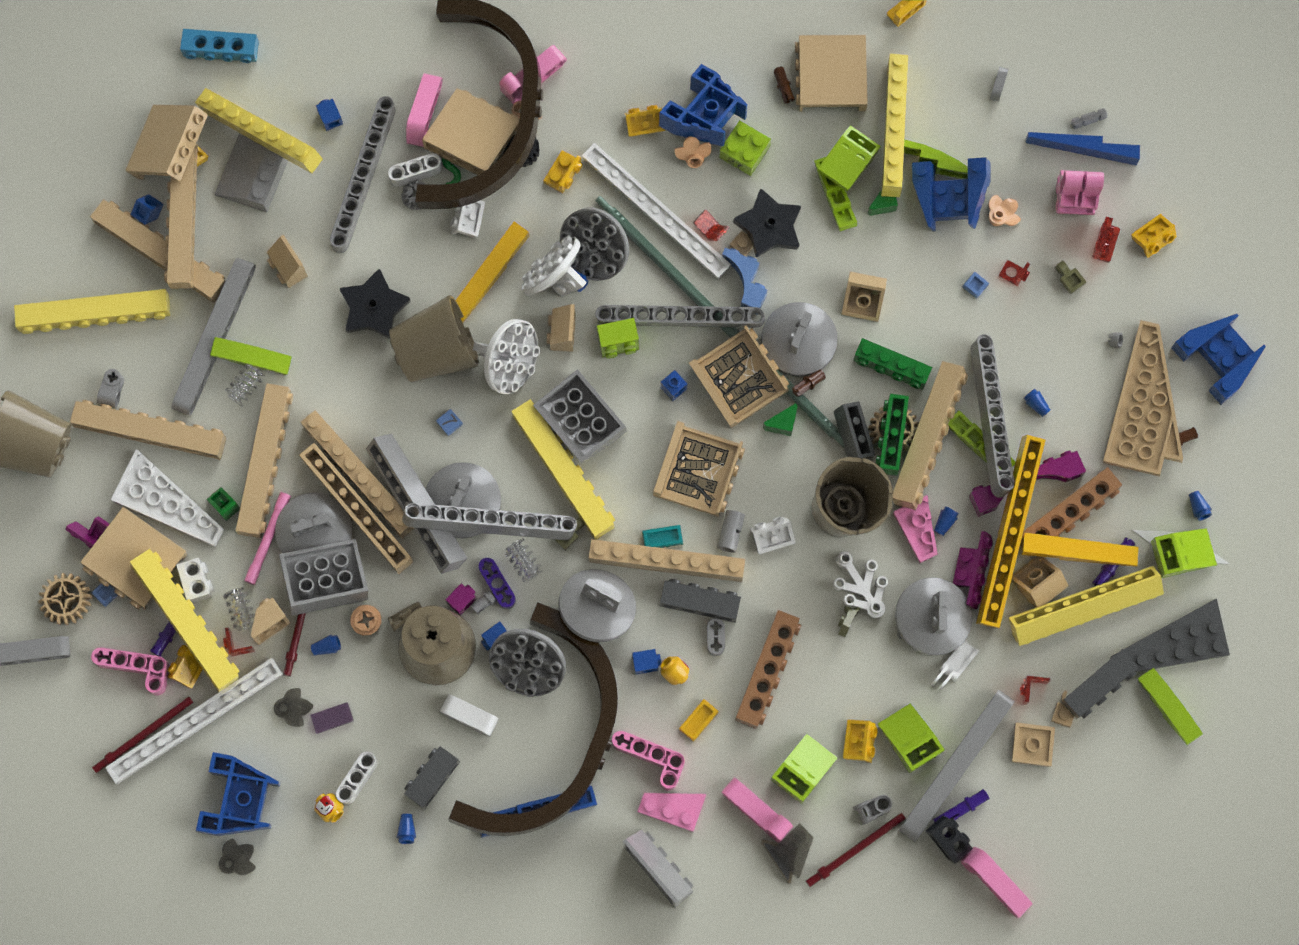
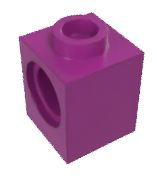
[445,583,477,616]

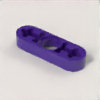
[479,558,516,609]

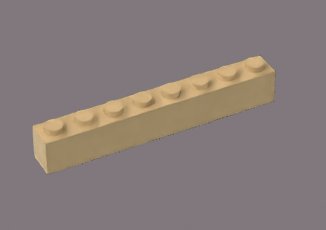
[164,144,198,289]
[90,199,225,303]
[892,361,968,510]
[235,383,293,538]
[70,400,227,460]
[301,410,414,539]
[299,443,413,575]
[589,539,745,582]

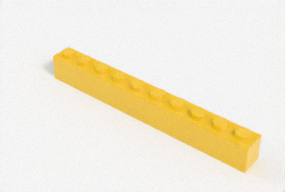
[976,435,1046,628]

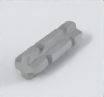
[1071,108,1108,129]

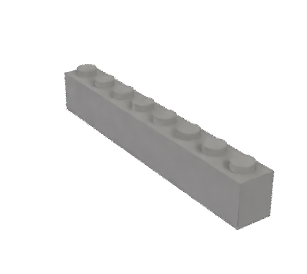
[366,434,467,574]

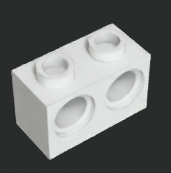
[176,557,214,603]

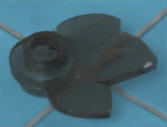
[274,688,313,727]
[219,838,256,875]

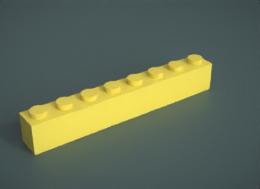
[881,54,908,197]
[195,88,323,174]
[14,289,170,334]
[511,399,615,540]
[130,549,240,692]
[1009,566,1164,646]

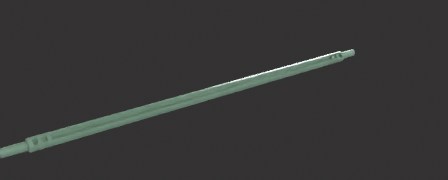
[595,196,844,448]

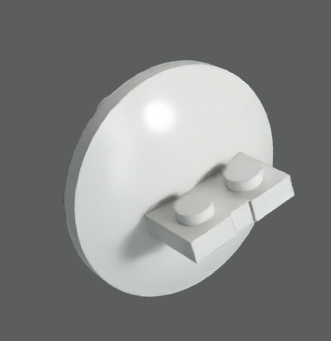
[521,235,586,297]
[473,319,540,394]

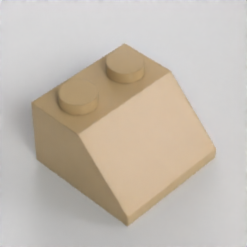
[267,235,308,288]
[841,271,887,322]
[547,304,576,352]
[1011,556,1069,608]
[251,598,291,645]

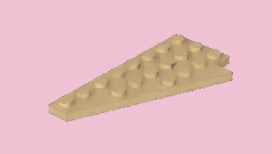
[1103,320,1183,477]

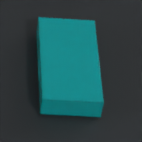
[642,525,683,548]

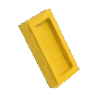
[679,699,719,742]

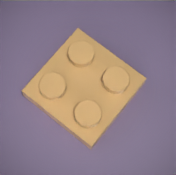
[1011,722,1055,767]

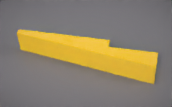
[456,221,530,322]
[1021,533,1138,567]

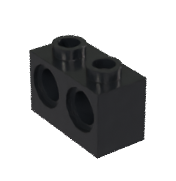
[925,815,973,864]

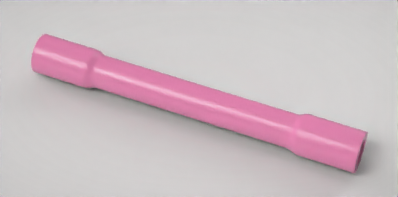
[244,492,291,585]

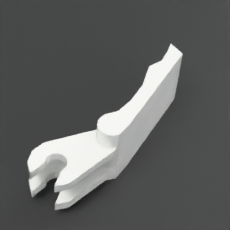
[931,640,979,691]

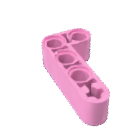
[499,45,567,104]
[406,73,443,147]
[91,648,170,696]
[612,731,685,791]
[721,777,793,843]
[960,847,1033,919]

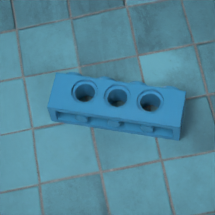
[180,29,259,63]

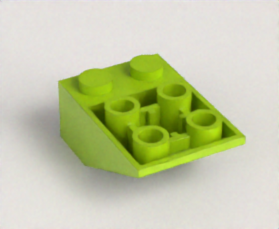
[817,125,881,191]
[1151,528,1217,579]
[878,703,945,774]
[771,734,837,804]

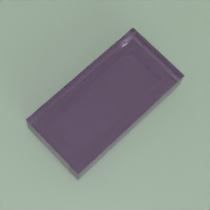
[310,702,354,734]

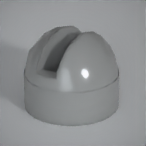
[1108,332,1123,348]

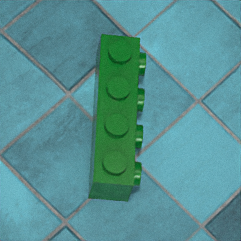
[853,338,933,390]
[875,393,909,476]

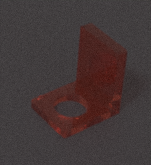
[693,210,730,241]
[999,260,1030,286]
[223,627,255,657]
[1020,676,1050,705]

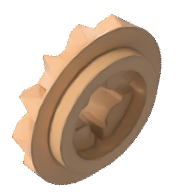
[350,605,381,636]

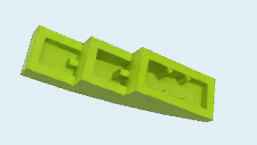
[904,139,968,179]
[814,157,857,231]
[210,337,292,375]
[948,410,1015,470]
[1138,668,1203,745]

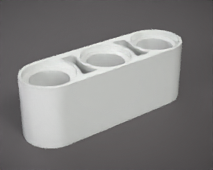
[388,153,442,187]
[439,694,499,737]
[336,752,377,805]

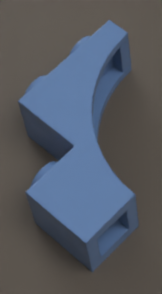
[722,248,768,315]

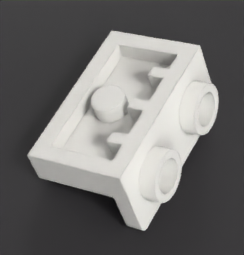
[450,200,485,238]
[750,517,796,554]

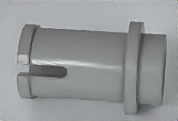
[471,592,496,614]

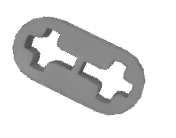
[990,67,1008,102]
[707,618,725,656]

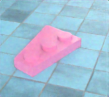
[893,495,938,563]
[637,793,706,832]

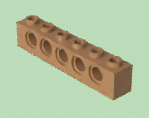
[1020,467,1122,557]
[735,610,802,729]

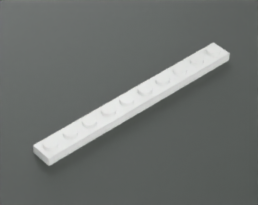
[582,143,731,279]
[105,658,283,784]

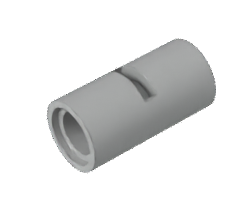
[717,510,745,553]

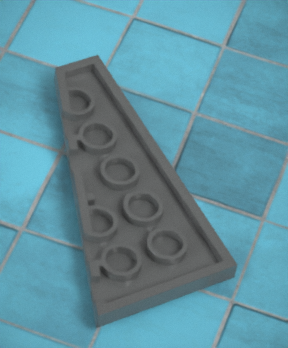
[1110,598,1230,672]

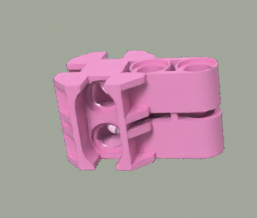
[1056,170,1104,215]

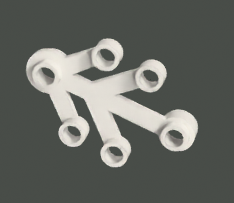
[833,552,888,618]

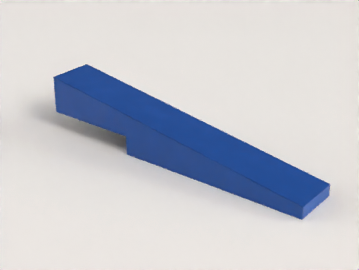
[1025,132,1140,166]
[480,786,597,838]

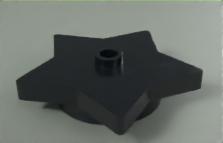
[733,189,801,257]
[340,269,411,339]

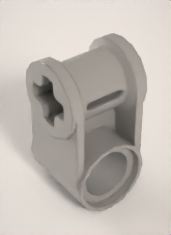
[97,369,124,408]
[853,795,892,826]

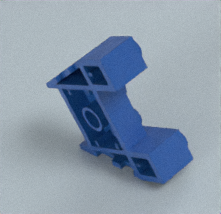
[659,64,748,146]
[912,157,991,231]
[1171,314,1266,405]
[196,752,280,836]

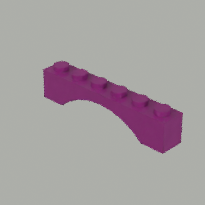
[969,450,1086,517]

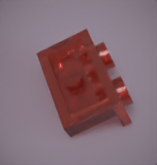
[1092,216,1120,263]

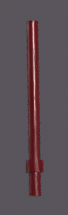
[283,613,306,677]
[92,697,194,773]
[805,813,906,887]

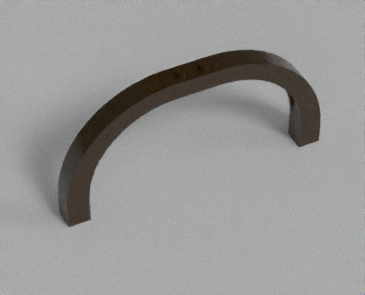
[415,0,544,209]
[449,602,618,836]

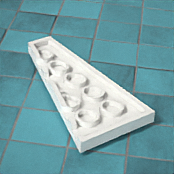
[111,449,224,547]

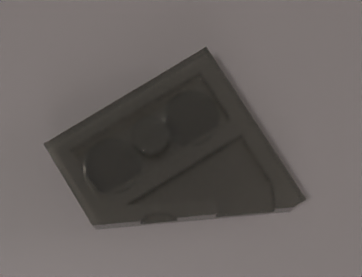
[771,823,814,879]

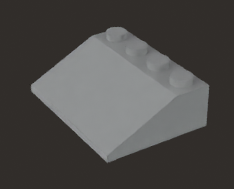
[215,133,288,212]
[533,369,627,464]
[279,539,368,616]
[623,830,693,908]

